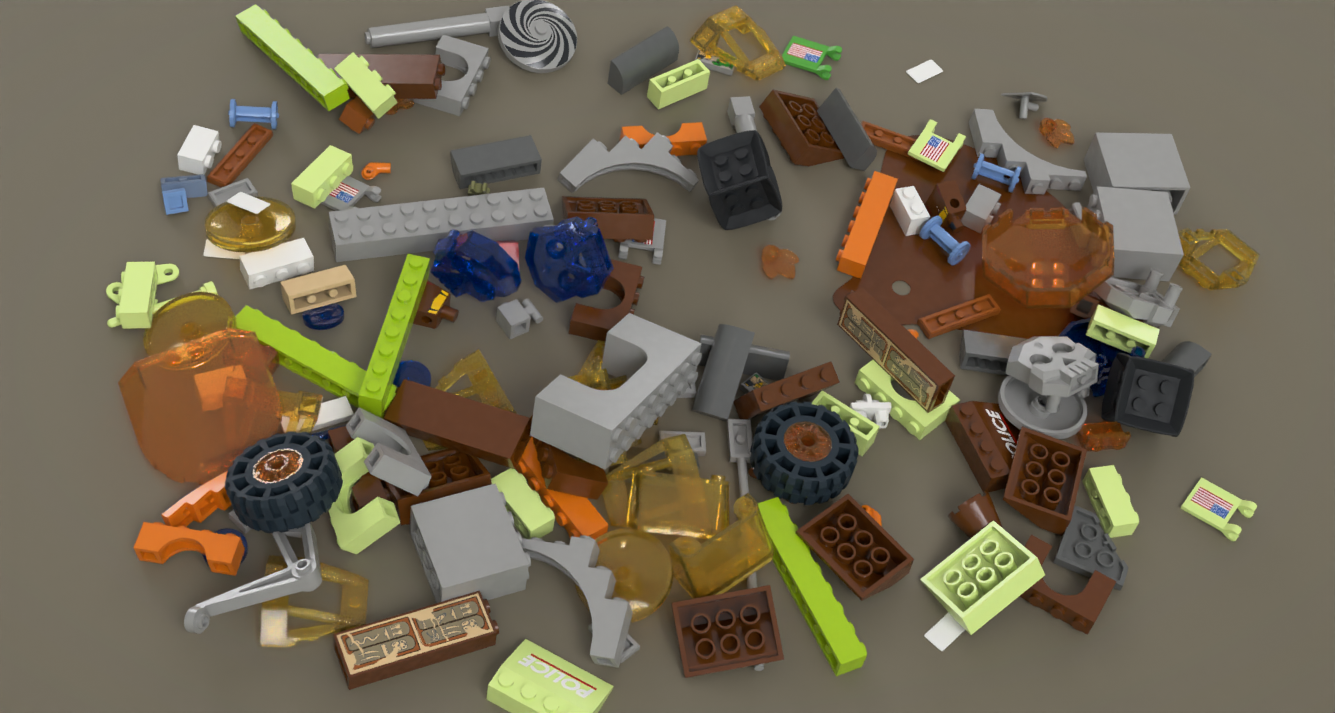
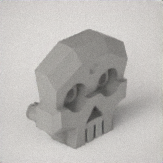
[1093,268,1183,327]
[1006,336,1099,413]

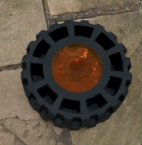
[750,402,859,505]
[225,431,343,533]

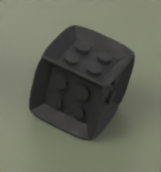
[697,130,783,230]
[1101,353,1194,437]

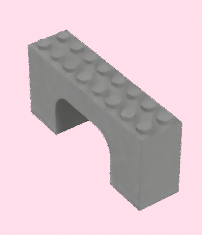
[530,313,702,470]

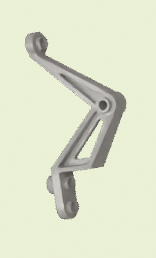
[184,522,322,634]

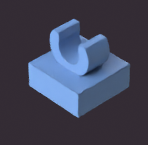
[162,188,189,215]

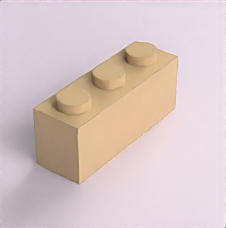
[280,265,357,315]

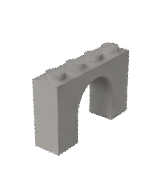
[413,35,491,116]
[346,407,432,496]

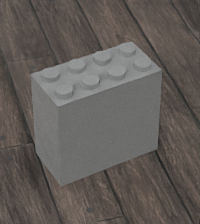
[1084,132,1190,215]
[1083,186,1184,281]
[409,483,531,603]

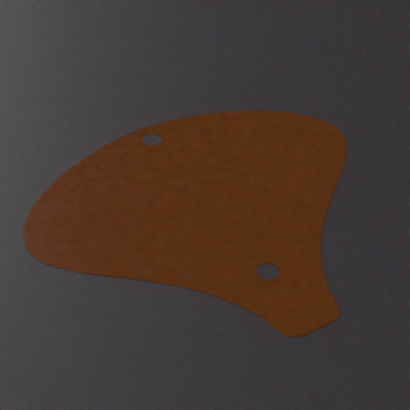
[833,135,1112,359]

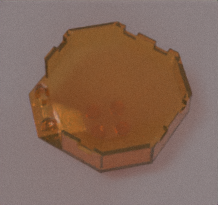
[982,207,1115,308]

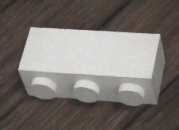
[239,238,314,290]

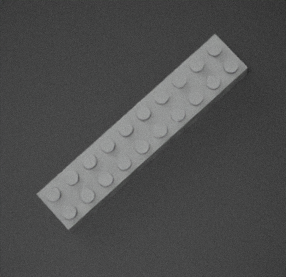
[329,188,554,262]

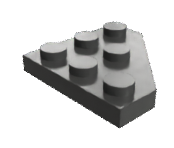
[1053,505,1128,591]

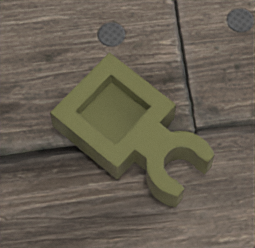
[468,181,490,196]

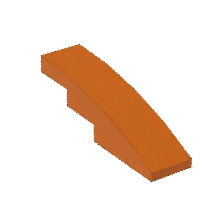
[161,471,232,527]

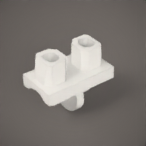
[850,394,892,429]

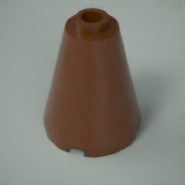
[948,490,1003,539]

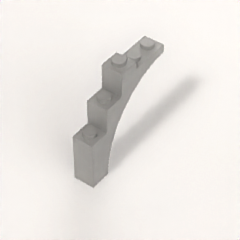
[969,109,1087,195]
[557,132,699,193]
[522,535,633,668]

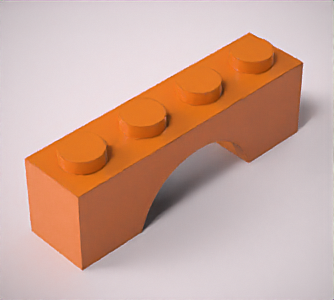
[620,122,707,156]
[134,522,245,576]

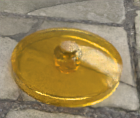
[204,197,296,252]
[143,292,236,372]
[575,528,674,623]

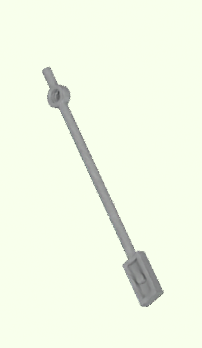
[726,419,764,671]

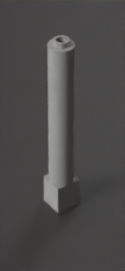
[364,5,509,48]
[727,96,781,220]

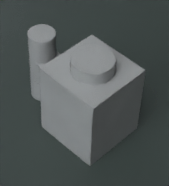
[496,298,543,339]

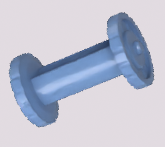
[228,99,279,130]
[971,153,1022,193]
[919,216,971,265]

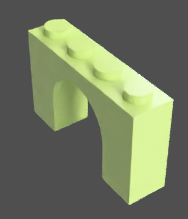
[855,360,960,440]
[329,437,400,554]

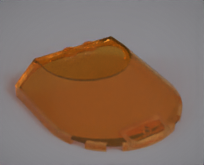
[118,328,282,485]

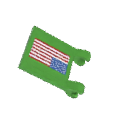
[780,36,842,80]

